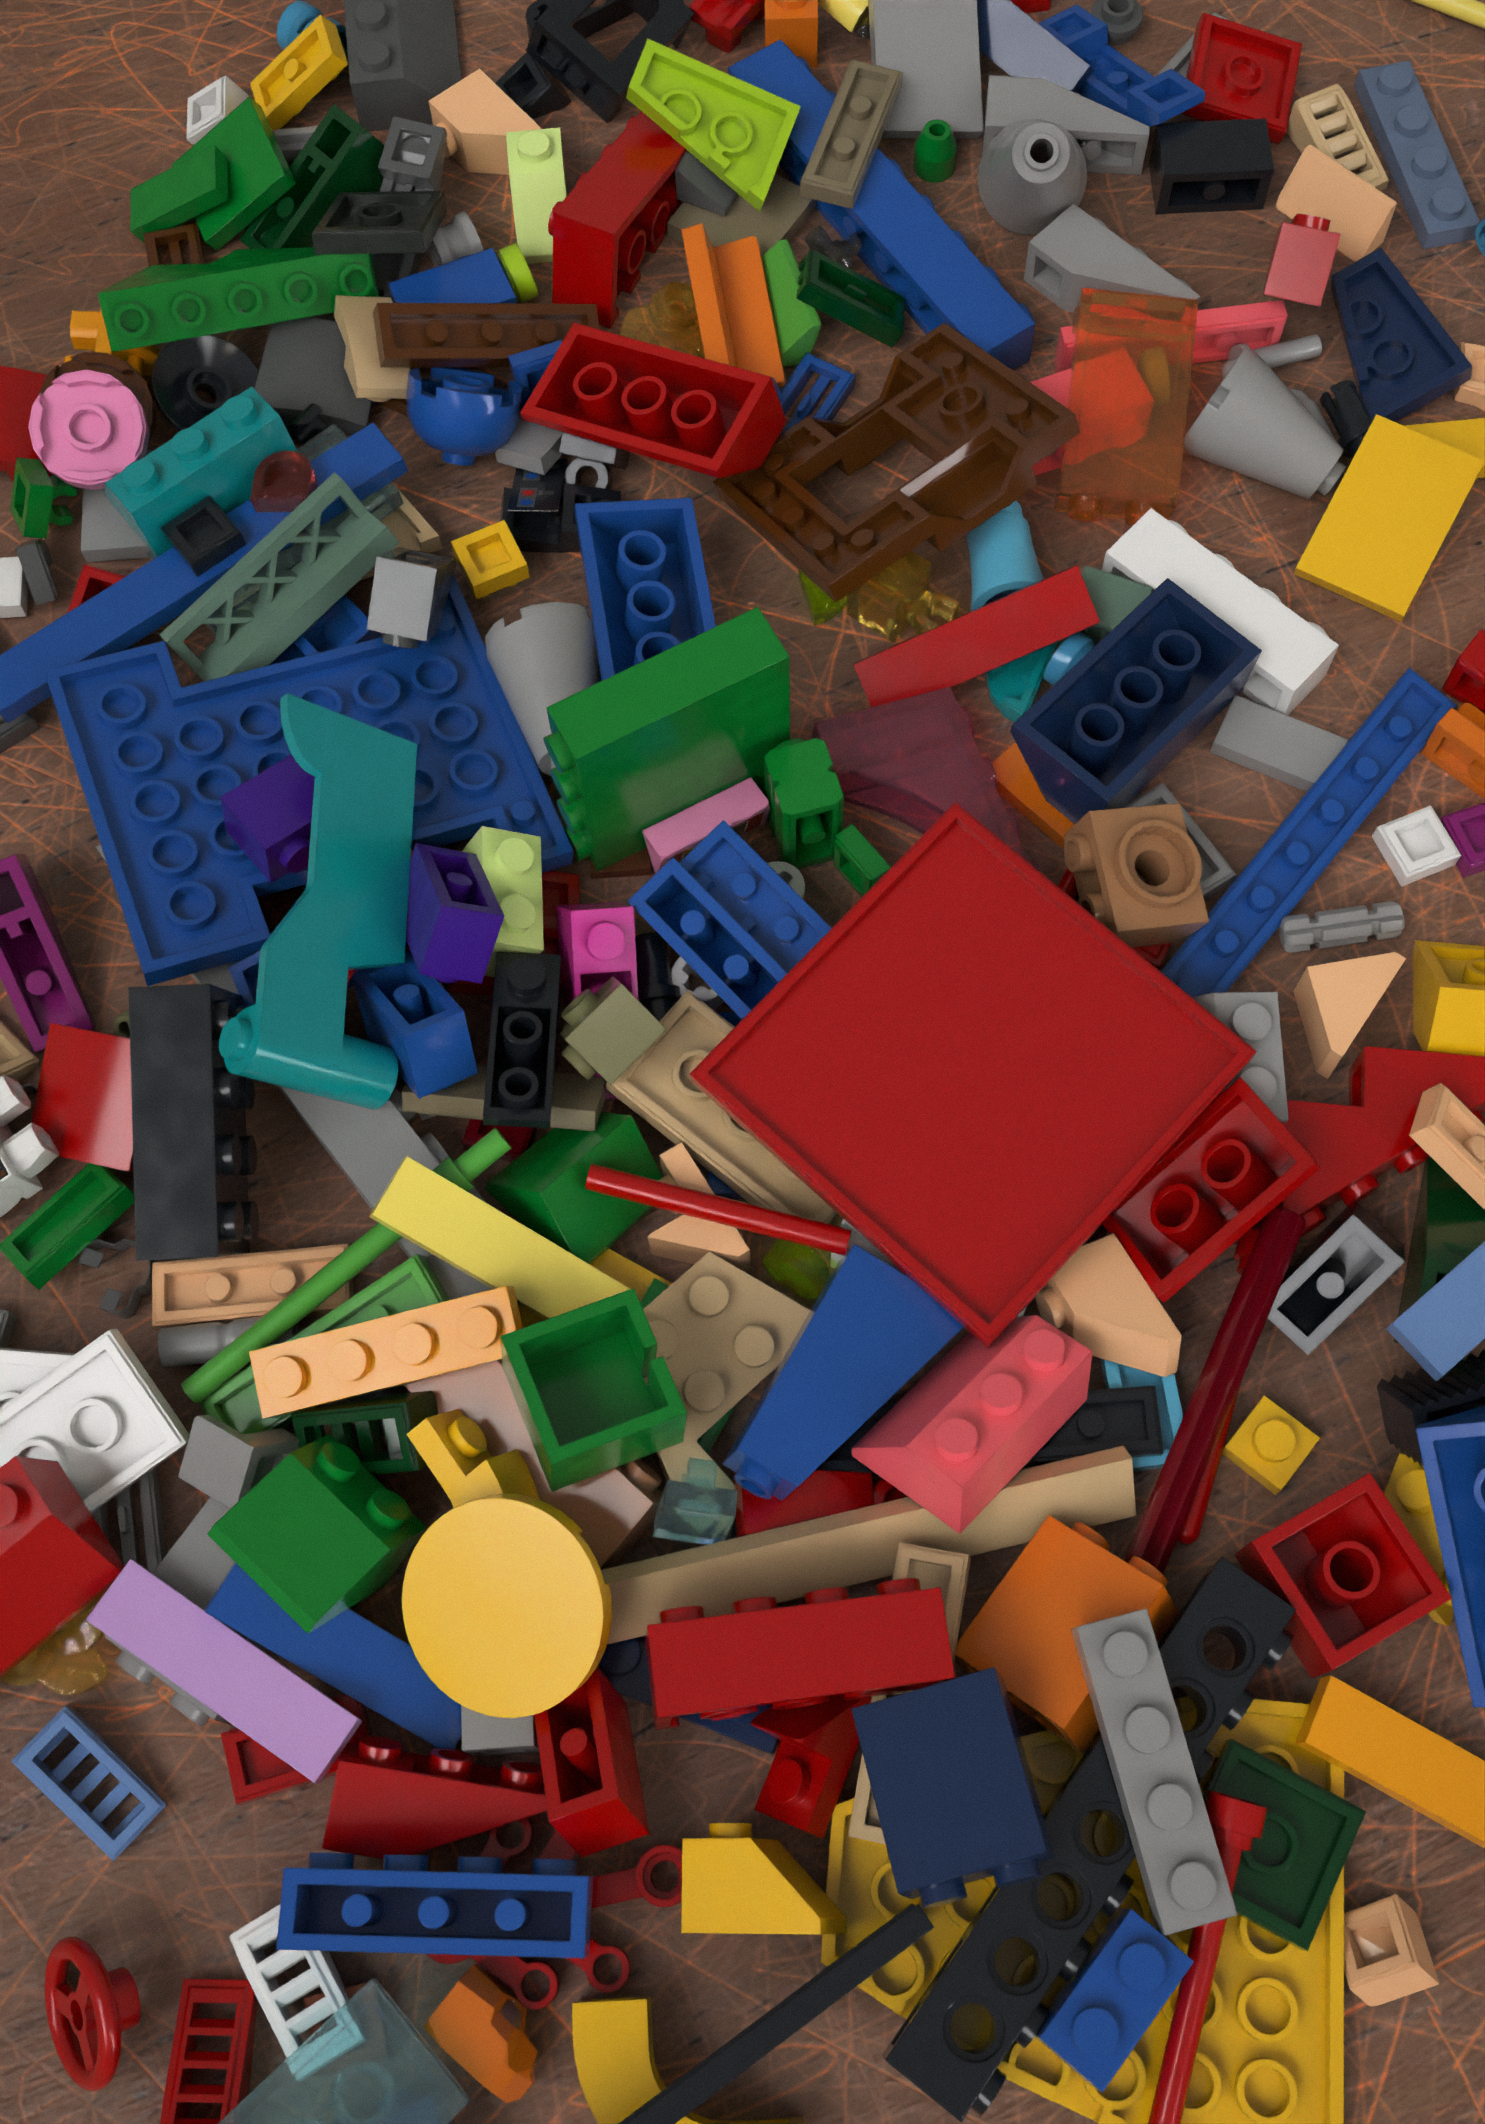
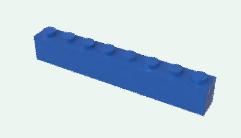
[728,39,1036,370]

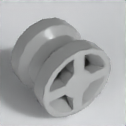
[428,211,484,267]

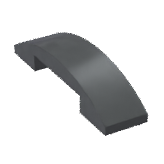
[332,116,447,321]

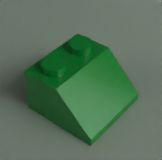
[207,1434,427,1634]

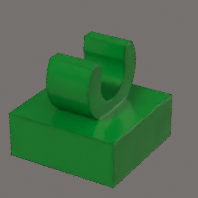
[10,457,77,539]

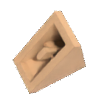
[1293,952,1406,1079]

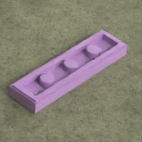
[86,1559,362,1784]

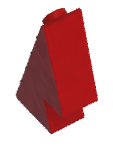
[1277,1046,1485,1237]

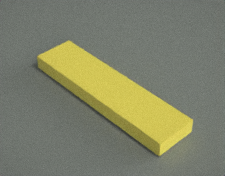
[369,1156,637,1320]

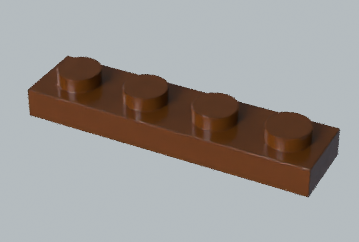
[373,303,600,368]

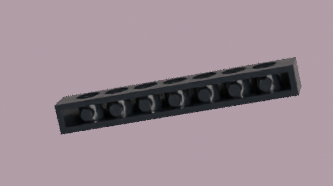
[882,1557,1296,2122]

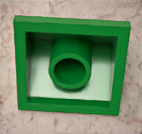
[485,1112,663,1264]

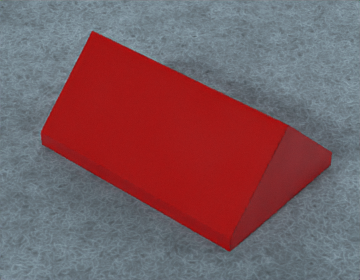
[1102,1077,1321,1303]

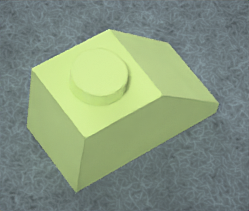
[506,127,568,264]

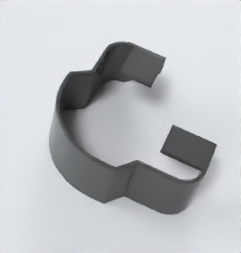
[79,1238,155,1319]

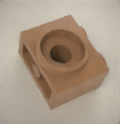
[1063,803,1209,948]

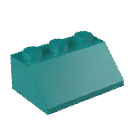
[105,386,304,557]

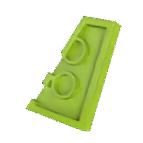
[626,39,801,212]

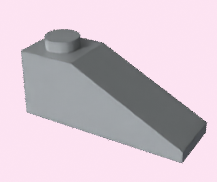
[982,75,1150,175]

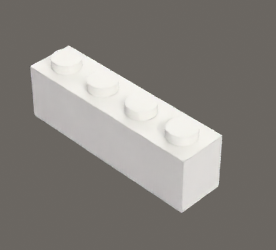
[1102,508,1339,715]

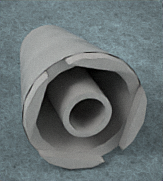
[978,119,1087,236]
[1178,347,1346,499]
[485,602,601,775]

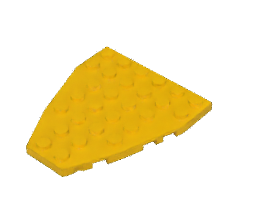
[820,1696,1344,2124]

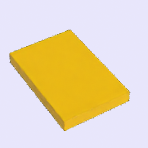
[1294,414,1485,622]

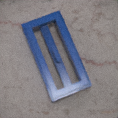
[779,353,856,436]

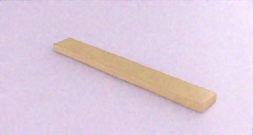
[601,1446,1137,1645]

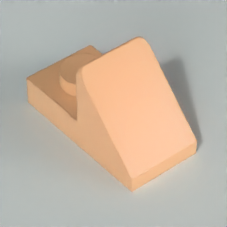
[647,1142,751,1272]

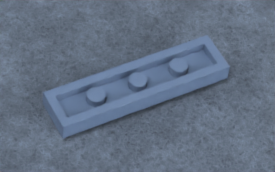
[1354,60,1480,250]

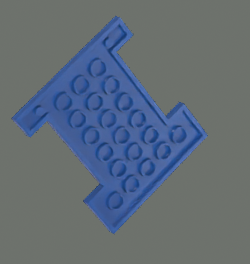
[44,575,573,986]

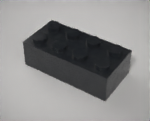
[128,984,259,1261]

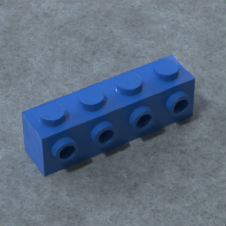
[276,1852,593,1958]

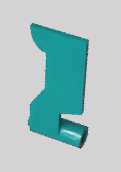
[219,693,417,1110]

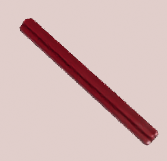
[1124,1206,1305,1574]

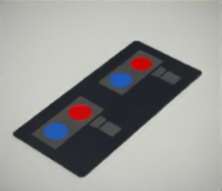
[507,459,567,511]

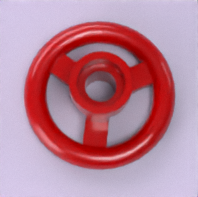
[44,1936,141,2092]

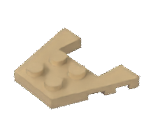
[643,1251,811,1540]

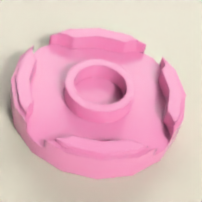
[28,370,150,490]

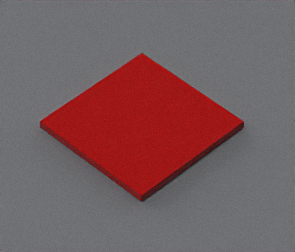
[689,802,1257,1348]

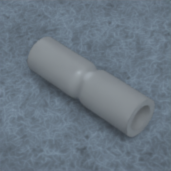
[158,1316,299,1368]

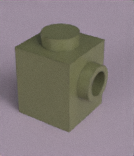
[558,976,667,1085]

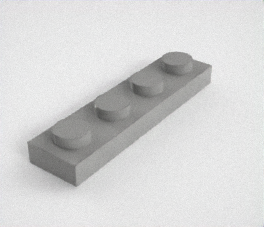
[1071,1608,1237,1936]

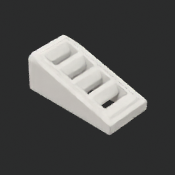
[229,1904,368,2081]

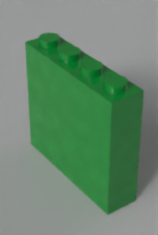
[543,607,790,872]

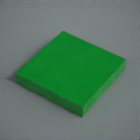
[172,97,296,251]

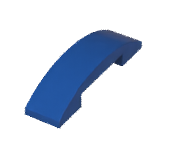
[1038,4,1205,126]

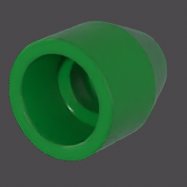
[913,119,958,183]

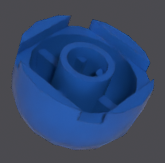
[406,367,523,466]

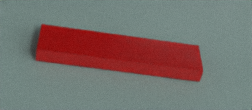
[853,565,1100,720]

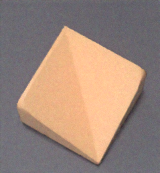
[1344,1894,1439,2007]

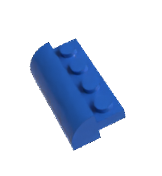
[627,820,832,1019]

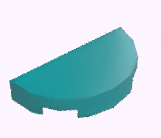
[985,641,1059,722]

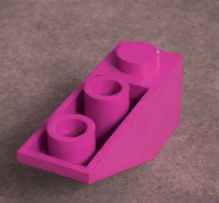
[556,902,639,1100]

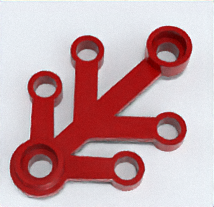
[426,1817,682,2010]

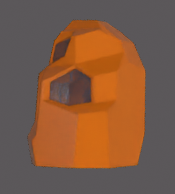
[424,1964,538,2103]

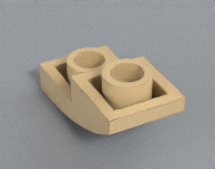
[334,295,411,402]

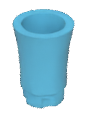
[966,500,1044,611]

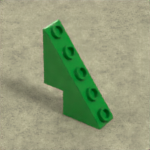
[97,247,378,351]

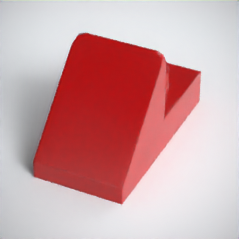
[750,1694,872,1839]

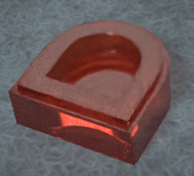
[250,451,317,512]

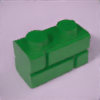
[764,738,844,869]

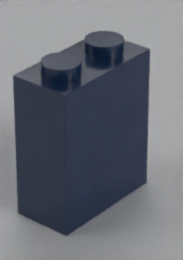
[851,1667,1055,1908]

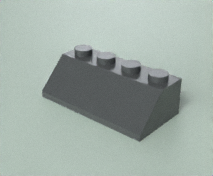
[344,0,462,132]

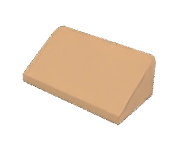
[1275,144,1397,262]

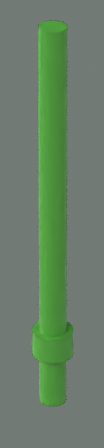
[181,1128,512,1404]

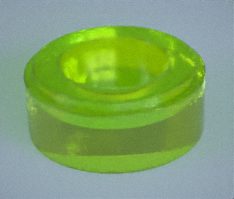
[763,1239,831,1299]

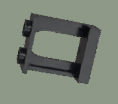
[526,0,694,124]

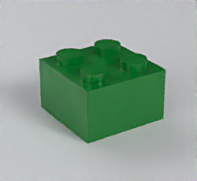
[500,1288,687,1492]

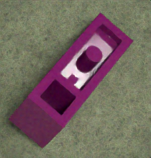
[0,854,95,1052]

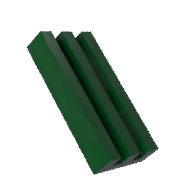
[796,249,905,348]

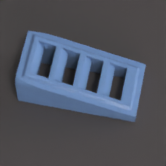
[11,1703,167,1861]

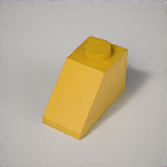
[681,1823,847,1934]

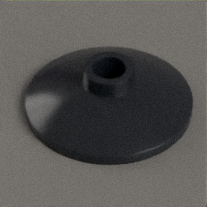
[151,335,259,431]

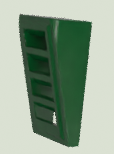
[291,1391,438,1474]

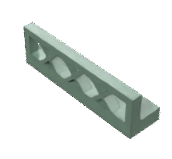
[160,472,400,682]

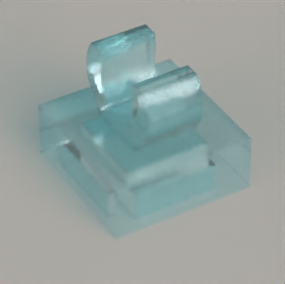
[653,1457,737,1545]

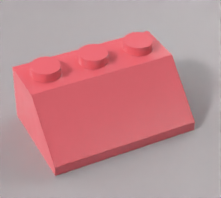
[851,1315,1093,1534]

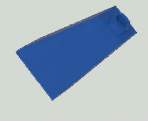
[723,1244,964,1501]

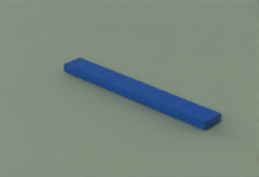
[0,422,408,723]
[1160,667,1456,997]

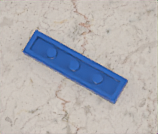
[204,1561,462,1749]

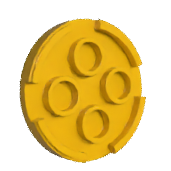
[402,1494,612,1718]

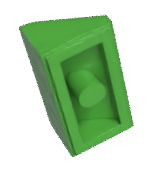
[762,239,822,366]

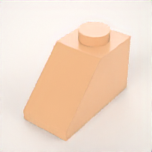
[428,68,542,175]
[1036,1233,1182,1377]

